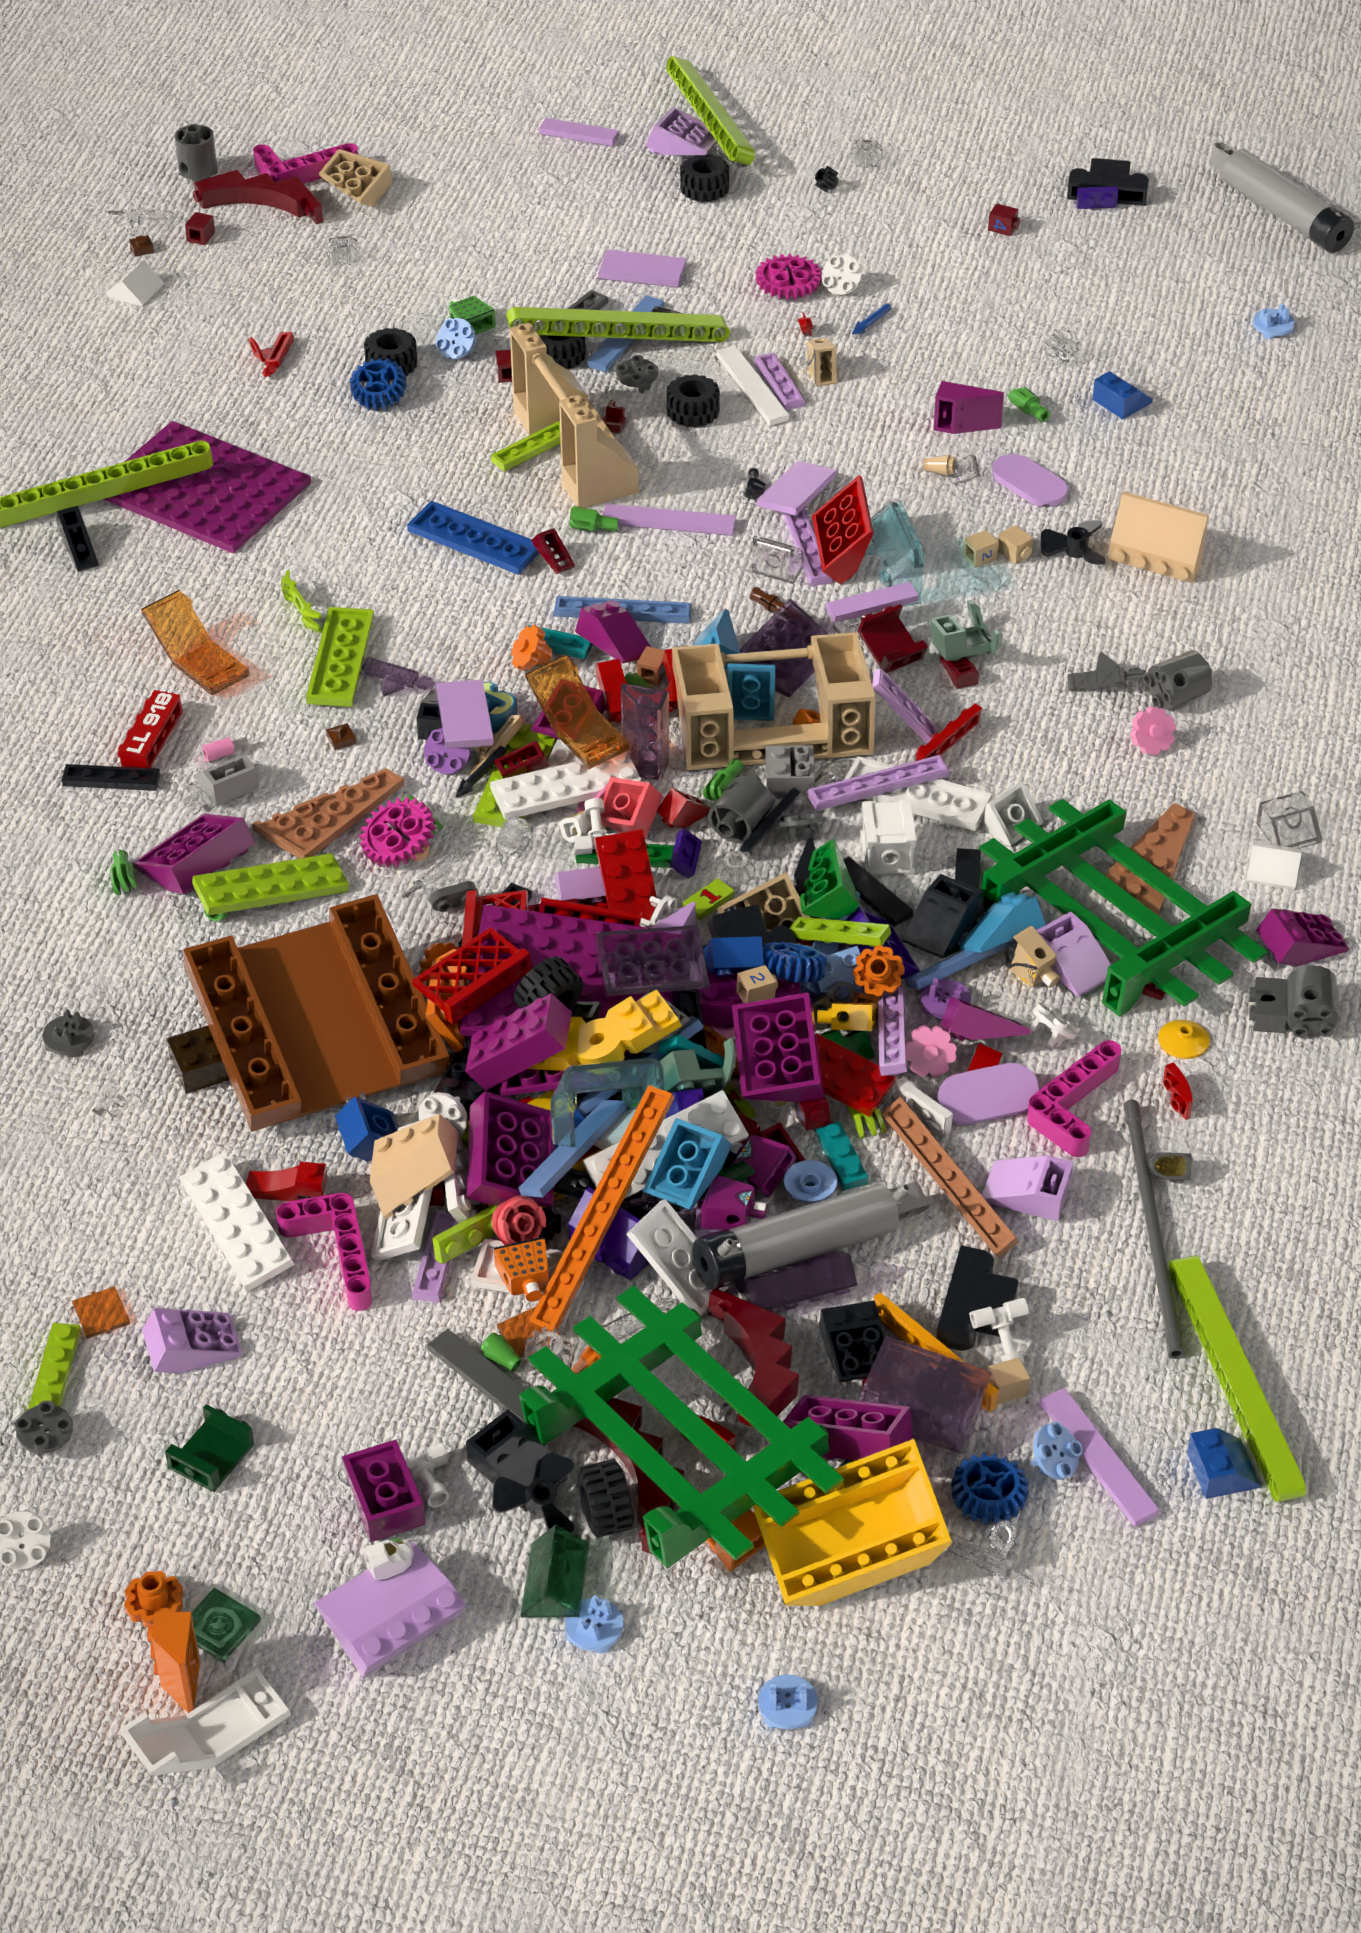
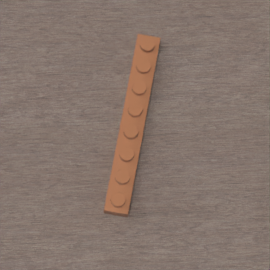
[881,1096,1019,1259]

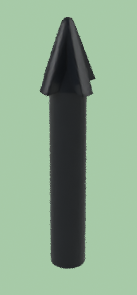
[455,746,507,798]

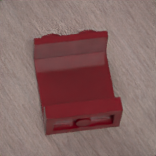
[857,604,928,673]

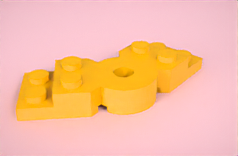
[528,989,682,1072]

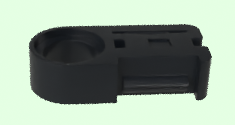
[811,980,854,1023]

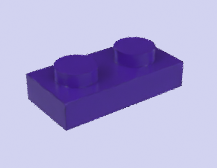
[1076,186,1118,209]
[670,828,702,879]

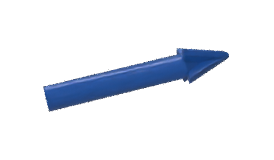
[852,303,891,335]

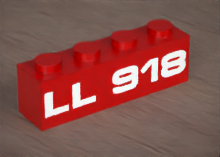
[117,690,183,768]

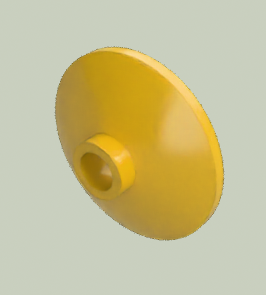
[1158,1020,1210,1059]

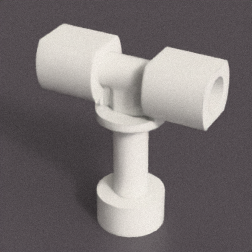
[574,798,617,855]
[969,1298,1029,1362]
[404,1442,449,1508]

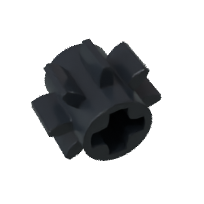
[815,166,839,192]
[538,1208,561,1241]

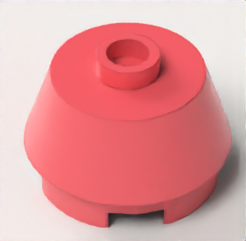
[492,1196,546,1245]

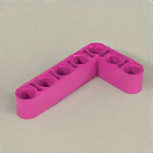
[253,143,359,184]
[1027,1040,1122,1157]
[276,1193,372,1311]

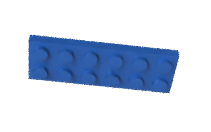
[407,500,540,575]

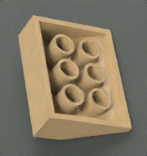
[1108,491,1209,583]

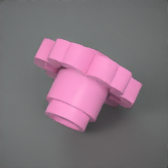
[1130,707,1176,755]
[906,1025,956,1077]

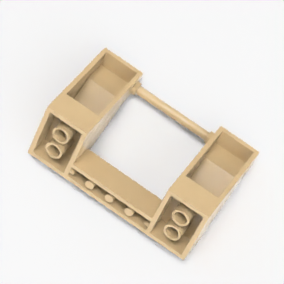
[510,323,639,508]
[672,632,875,770]

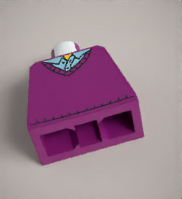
[729,1135,796,1198]
[701,1175,768,1230]

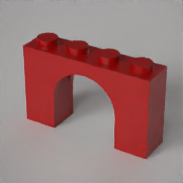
[595,646,683,723]

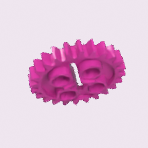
[756,253,822,300]
[359,797,436,868]

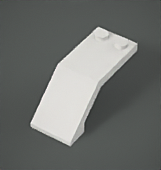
[119,1668,291,1776]

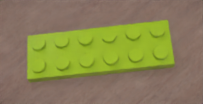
[306,607,374,707]
[473,723,558,831]
[192,853,349,915]

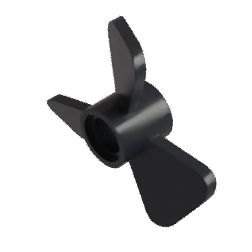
[1040,520,1106,565]
[492,1453,574,1540]

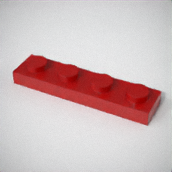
[915,703,982,761]

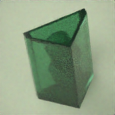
[521,1525,590,1618]

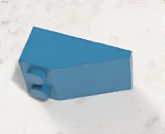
[693,609,740,671]
[728,663,775,721]
[959,892,1046,953]
[643,1118,732,1210]

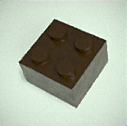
[166,1025,230,1094]

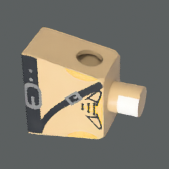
[807,338,837,386]
[1004,925,1060,988]

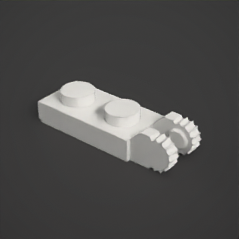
[893,1077,953,1137]

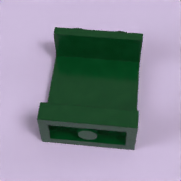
[165,1404,254,1492]

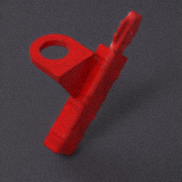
[248,331,294,377]

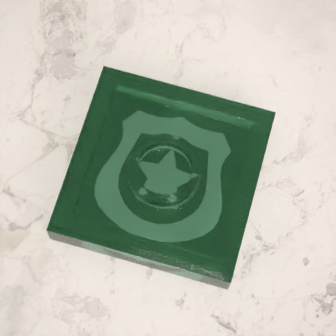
[191,1588,261,1663]

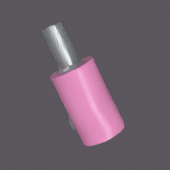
[202,736,248,762]

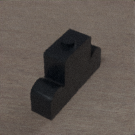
[1067,158,1149,206]
[694,905,796,977]
[936,1245,1018,1351]

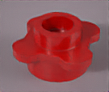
[798,312,814,336]

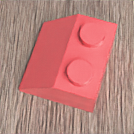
[600,777,663,839]

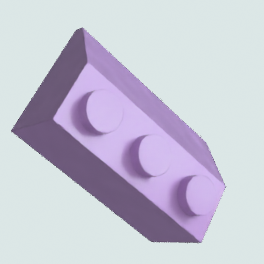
[554,867,605,904]

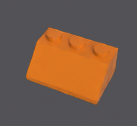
[147,1612,200,1713]

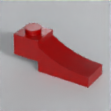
[246,1161,328,1201]

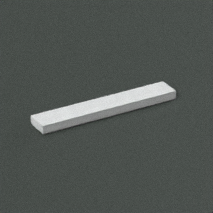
[716,345,789,426]

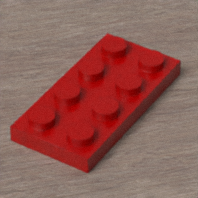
[594,829,657,921]
[816,1033,897,1117]

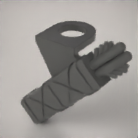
[1067,651,1145,691]

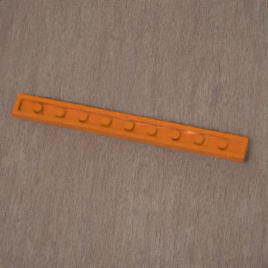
[529,1085,674,1334]

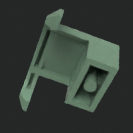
[930,600,1003,661]
[647,1038,736,1099]

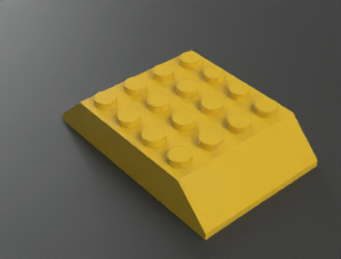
[753,1439,952,1606]

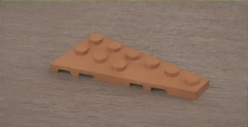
[252,768,404,859]
[1104,803,1195,916]

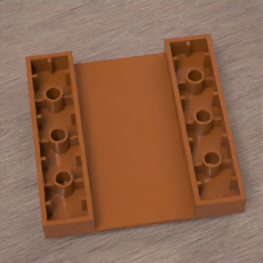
[183,894,449,1132]

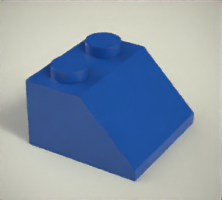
[1092,371,1153,419]
[703,937,764,977]
[335,1096,399,1162]
[1187,1428,1261,1499]

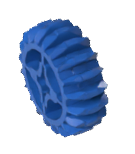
[350,357,407,411]
[763,942,828,983]
[951,1452,1029,1525]

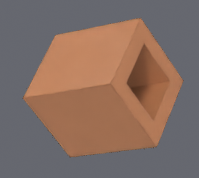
[637,646,666,686]

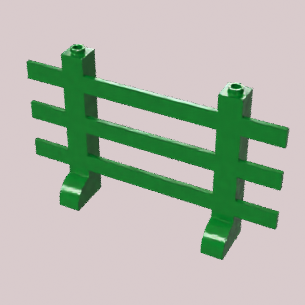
[979,798,1268,1017]
[519,1285,844,1569]

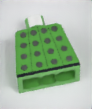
[449,296,496,335]

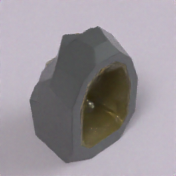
[1148,1152,1192,1180]

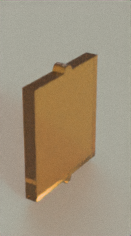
[72,1286,130,1339]
[497,1307,561,1358]

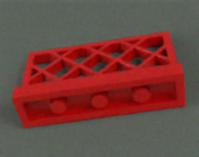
[462,890,528,973]
[412,927,532,1024]

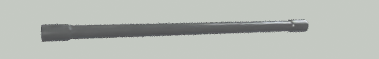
[1123,1099,1185,1359]

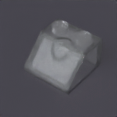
[752,535,804,584]
[1256,791,1322,849]

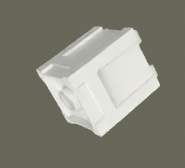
[860,800,917,877]

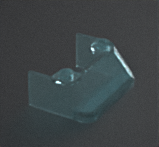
[864,500,924,607]
[550,1058,666,1147]

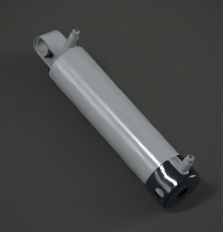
[1209,142,1360,253]
[692,1182,929,1290]

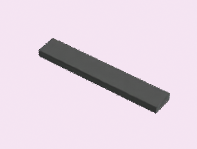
[428,1329,526,1423]

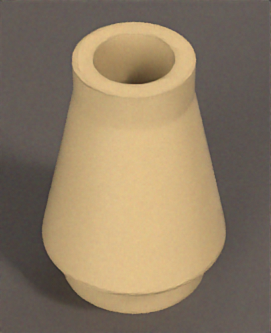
[923,454,957,476]

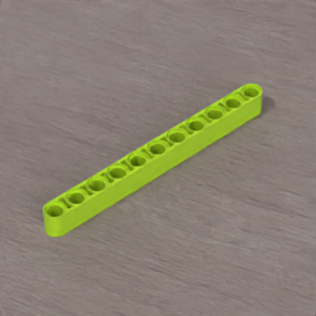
[666,56,755,165]
[506,307,730,342]
[0,441,214,528]
[1169,1255,1306,1503]

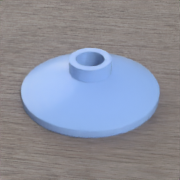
[784,1160,837,1203]

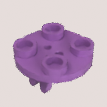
[424,728,471,774]
[921,978,971,1019]

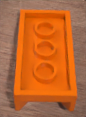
[426,949,468,1053]

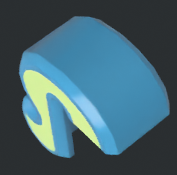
[483,681,518,733]

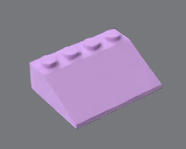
[645,106,717,155]
[314,1542,466,1677]

